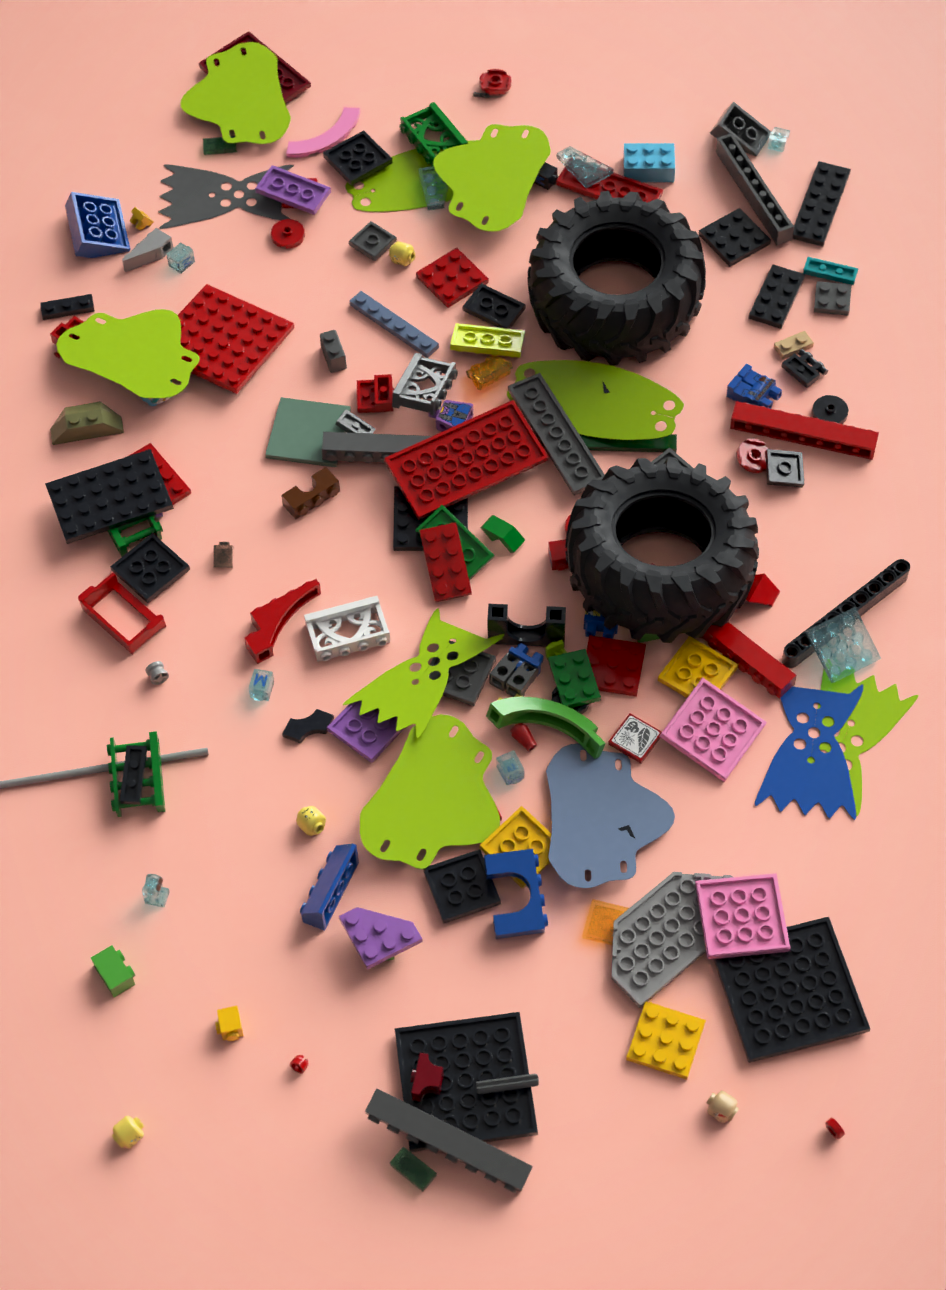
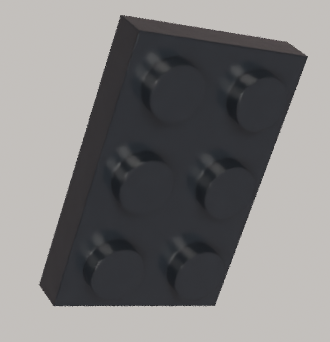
[463,283,526,329]

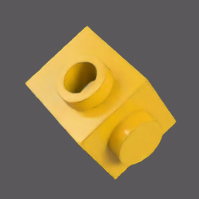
[215,1005,244,1041]

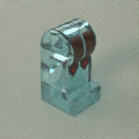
[142,873,170,908]

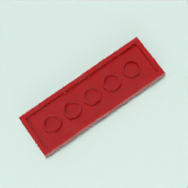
[556,158,663,203]

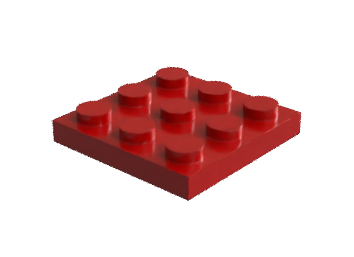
[416,247,489,308]
[586,635,646,697]

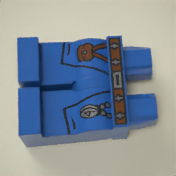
[726,363,782,409]

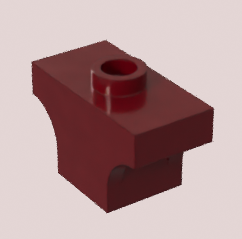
[411,1053,444,1102]

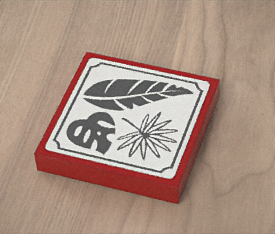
[608,713,662,764]

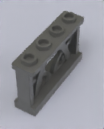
[392,353,458,416]

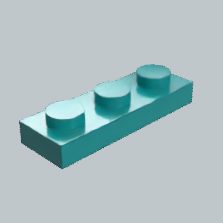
[803,257,859,286]

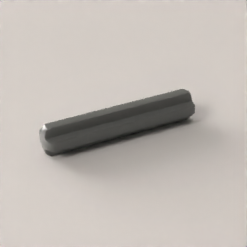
[476,1073,539,1094]

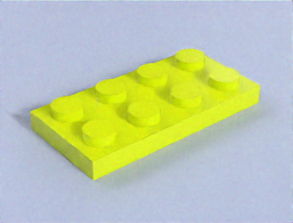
[450,323,525,358]

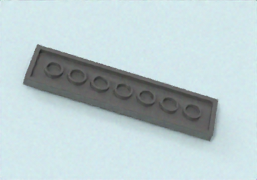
[508,373,605,496]

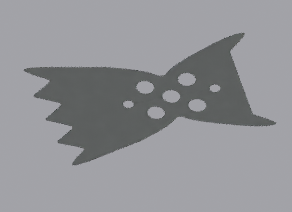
[158,164,294,229]

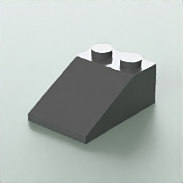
[710,101,772,157]

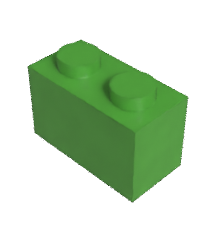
[91,945,136,997]

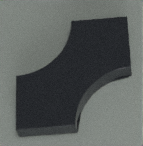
[282,709,334,743]

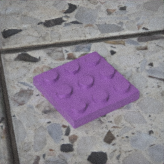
[327,700,405,763]

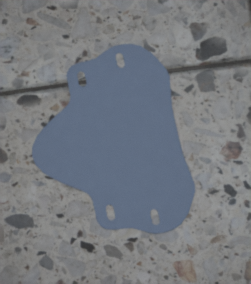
[546,743,675,888]

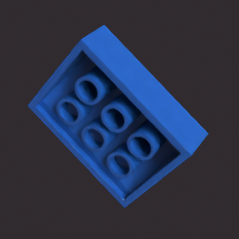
[65,192,130,258]

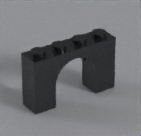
[487,604,566,647]

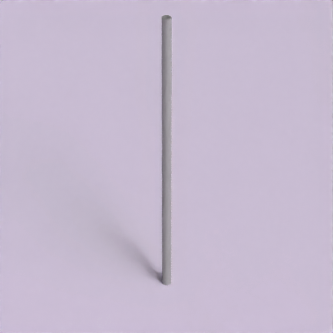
[0,747,209,789]

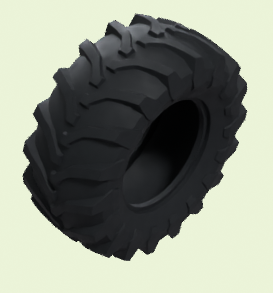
[527,191,706,366]
[565,457,759,643]

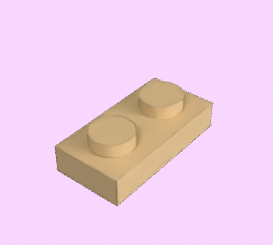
[774,330,814,360]

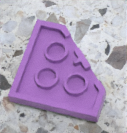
[339,907,423,970]

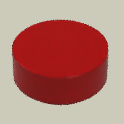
[825,1117,845,1139]

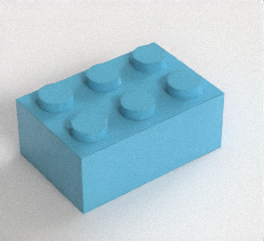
[623,143,675,182]

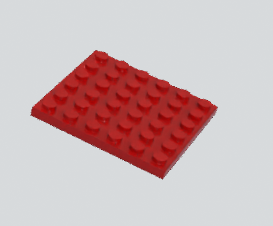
[178,284,294,394]

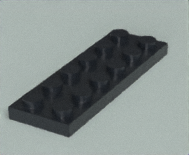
[792,161,851,247]

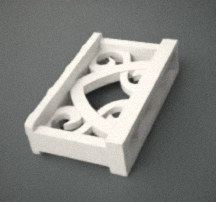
[304,595,391,662]

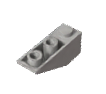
[122,228,174,272]

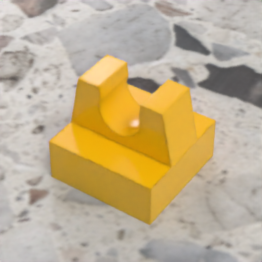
[129,207,154,231]

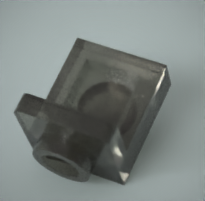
[213,542,234,568]

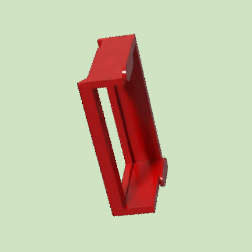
[78,572,167,655]

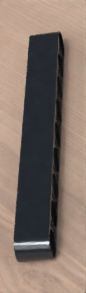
[782,559,911,668]

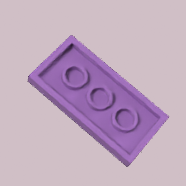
[255,165,331,215]

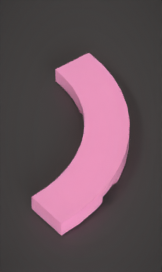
[286,107,360,158]

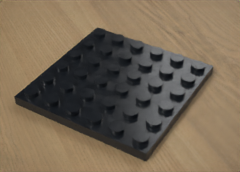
[714,916,871,1063]
[394,1012,538,1152]

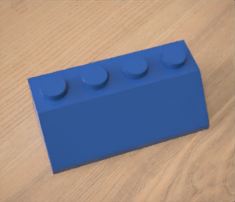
[300,844,359,931]

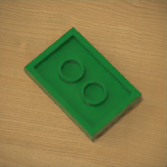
[548,649,601,708]

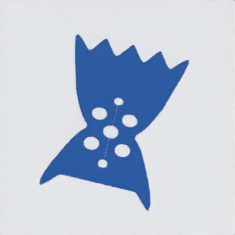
[755,684,863,820]

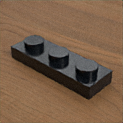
[40,294,95,320]
[120,745,147,805]

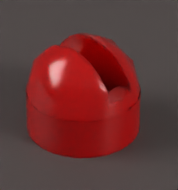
[290,1055,309,1074]

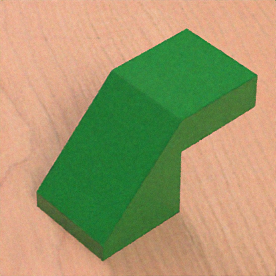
[480,515,525,553]

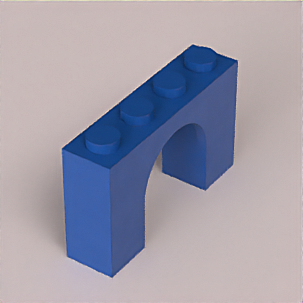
[484,849,548,939]

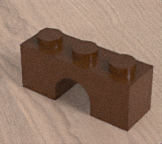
[281,467,340,519]

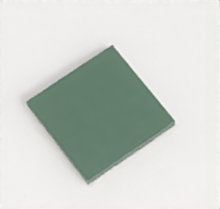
[265,397,351,468]

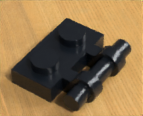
[781,349,828,388]

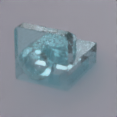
[767,127,791,152]

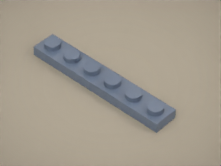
[349,291,439,358]

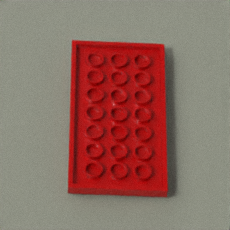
[384,400,549,520]

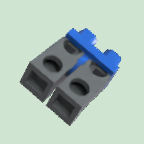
[489,643,544,697]

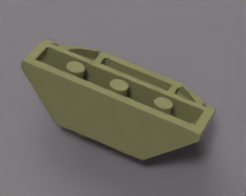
[50,401,124,445]

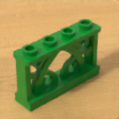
[399,102,468,169]

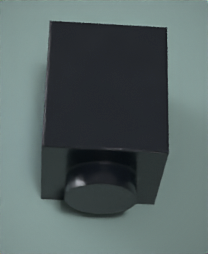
[534,162,558,190]

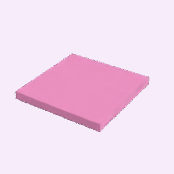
[659,678,767,782]
[695,873,790,960]

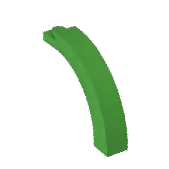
[486,697,606,759]

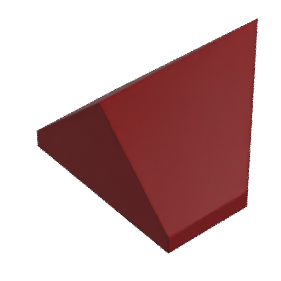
[746,573,780,607]

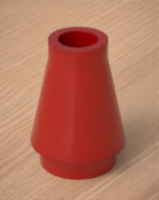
[510,723,537,752]

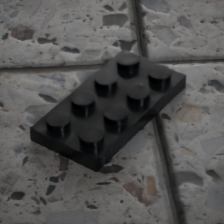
[748,264,806,329]

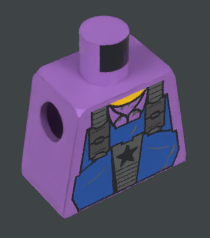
[428,400,474,432]

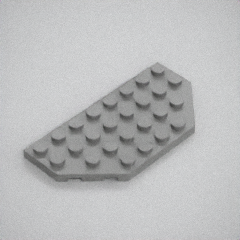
[611,871,733,1008]

